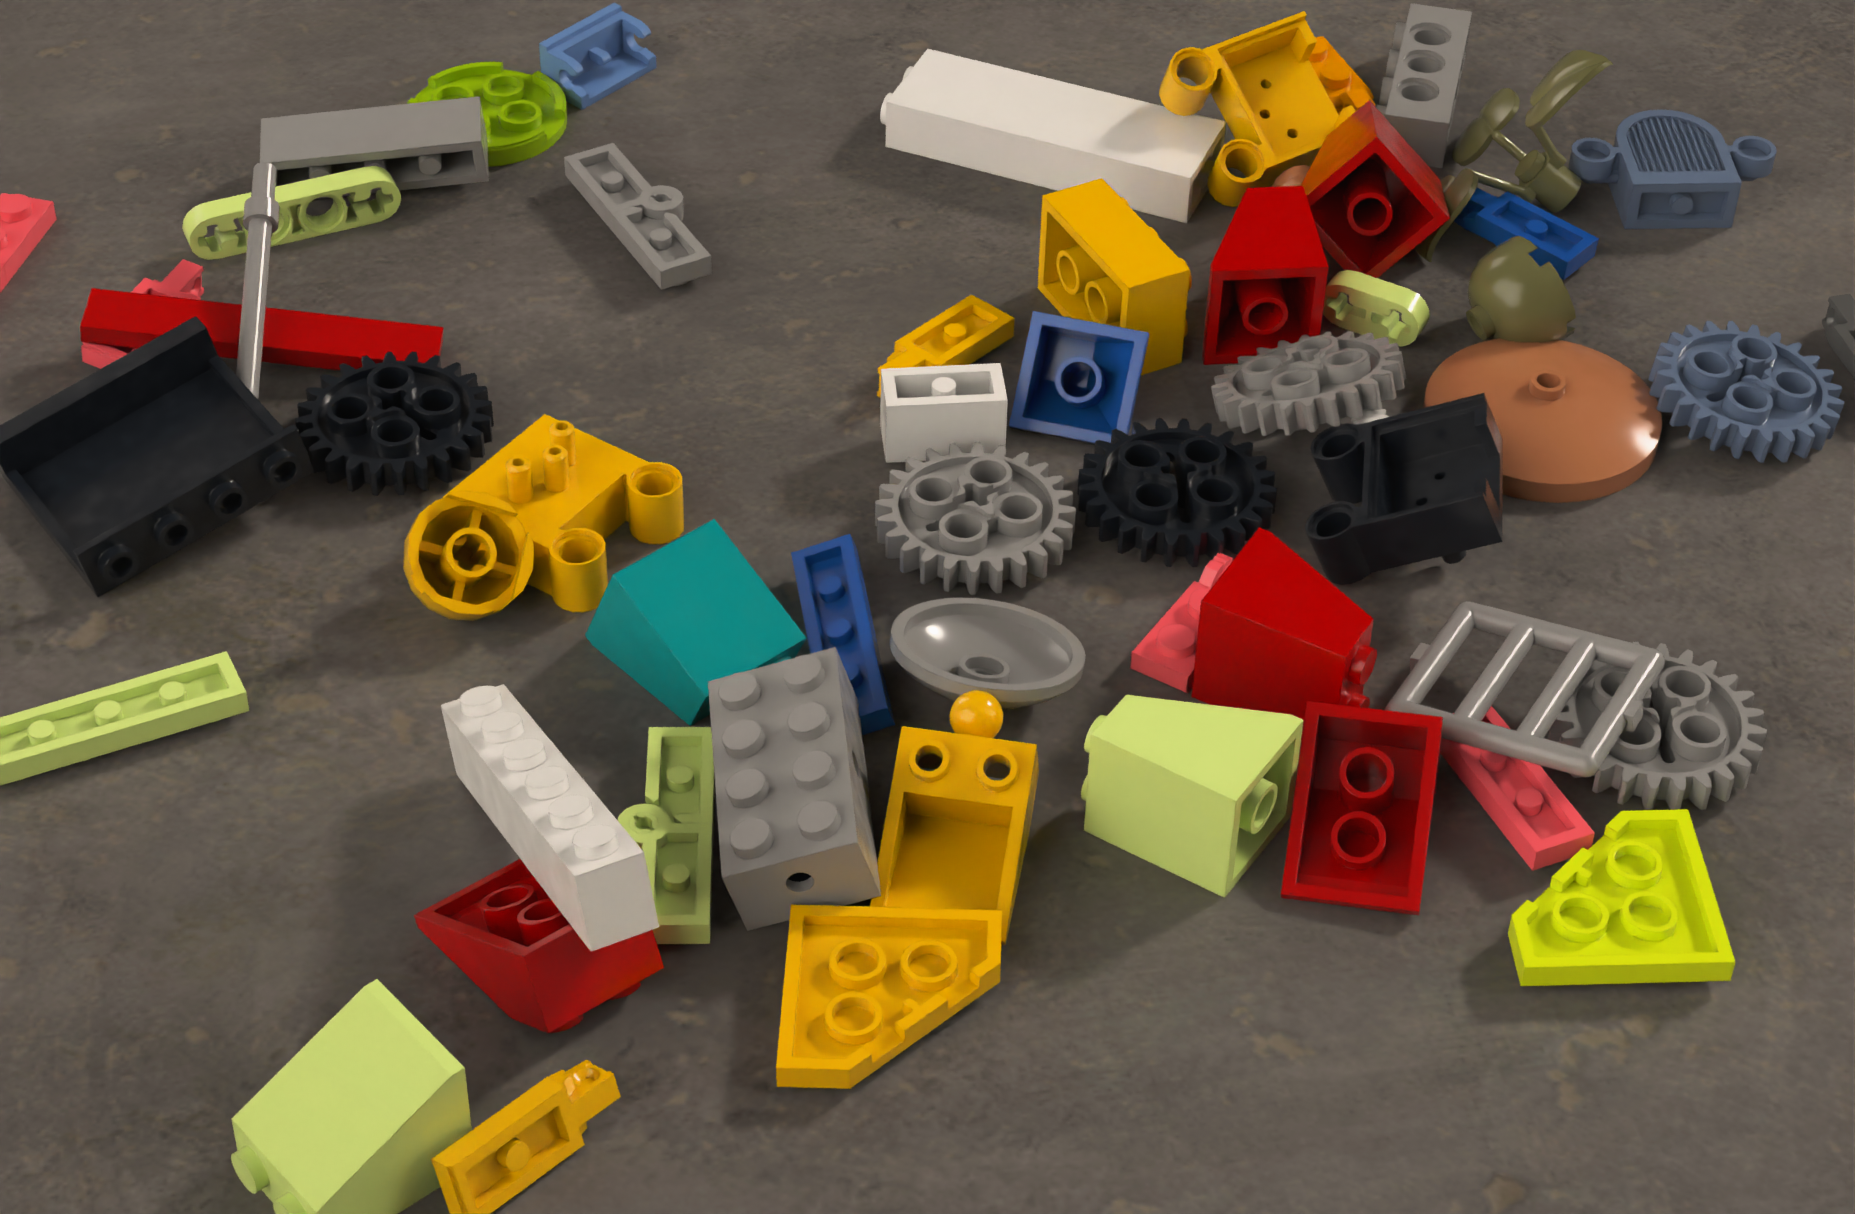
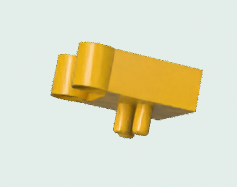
[1159,11,1356,207]
[442,414,684,612]

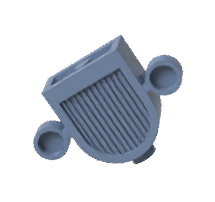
[1569,110,1777,229]

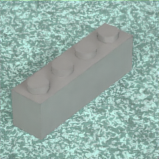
[260,96,489,199]

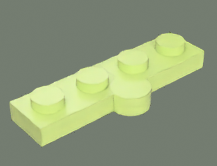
[617,727,715,944]

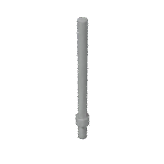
[236,162,280,399]

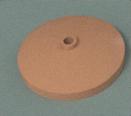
[1423,338,1662,503]

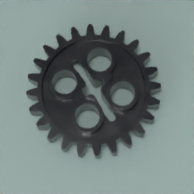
[295,352,494,496]
[1077,418,1277,567]

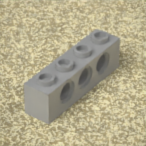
[1376,3,1472,168]

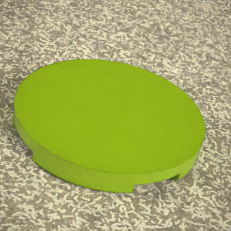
[407,62,567,167]

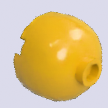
[403,490,534,621]

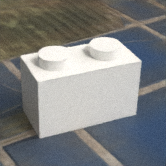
[880,363,1008,463]

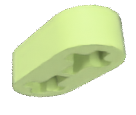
[1323,270,1430,346]

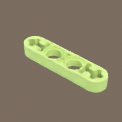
[182,166,401,260]

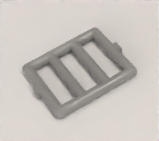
[1385,601,1665,778]

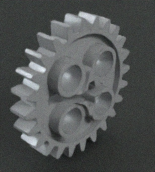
[1211,331,1407,436]
[875,442,1076,595]
[1547,642,1767,810]

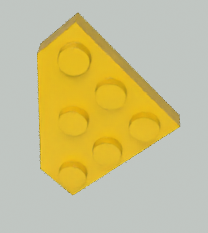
[776,904,1002,1089]

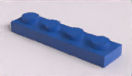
[791,534,895,735]

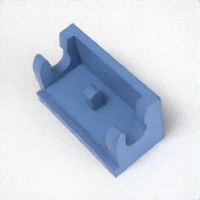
[539,3,656,110]

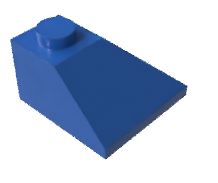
[1009,311,1150,444]

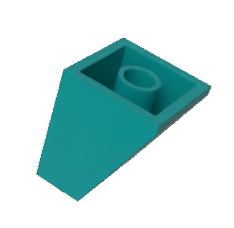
[585,519,807,726]

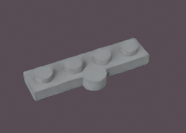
[564,143,712,290]

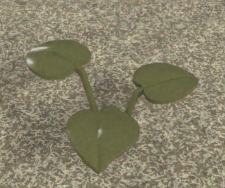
[1414,49,1613,262]

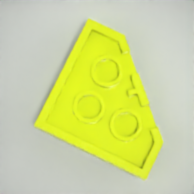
[1508,809,1735,986]

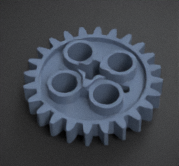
[1648,321,1844,463]

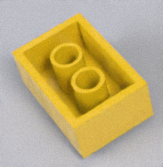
[1037,178,1192,375]

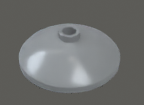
[889,598,1086,710]

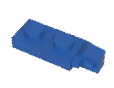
[1454,188,1599,280]

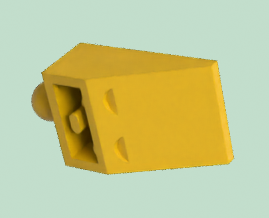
[870,690,1039,945]

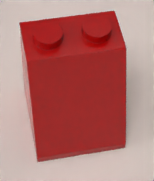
[1300,100,1450,278]
[1202,186,1329,365]
[1191,527,1377,742]

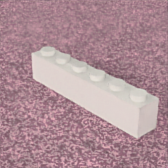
[441,684,659,952]

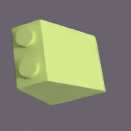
[1081,695,1304,898]
[231,979,472,1214]

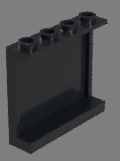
[0,316,315,597]

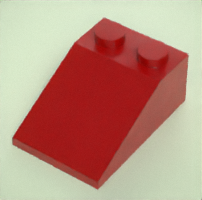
[1281,701,1443,916]
[414,859,664,1034]

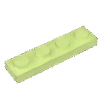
[0,651,249,786]

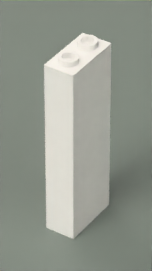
[880,49,1226,223]

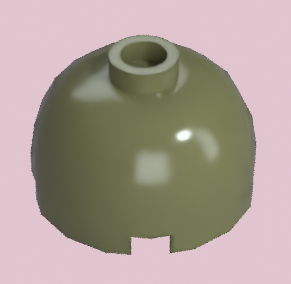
[1466,236,1576,343]

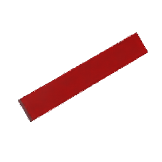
[80,288,444,370]

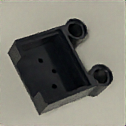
[1305,393,1503,585]

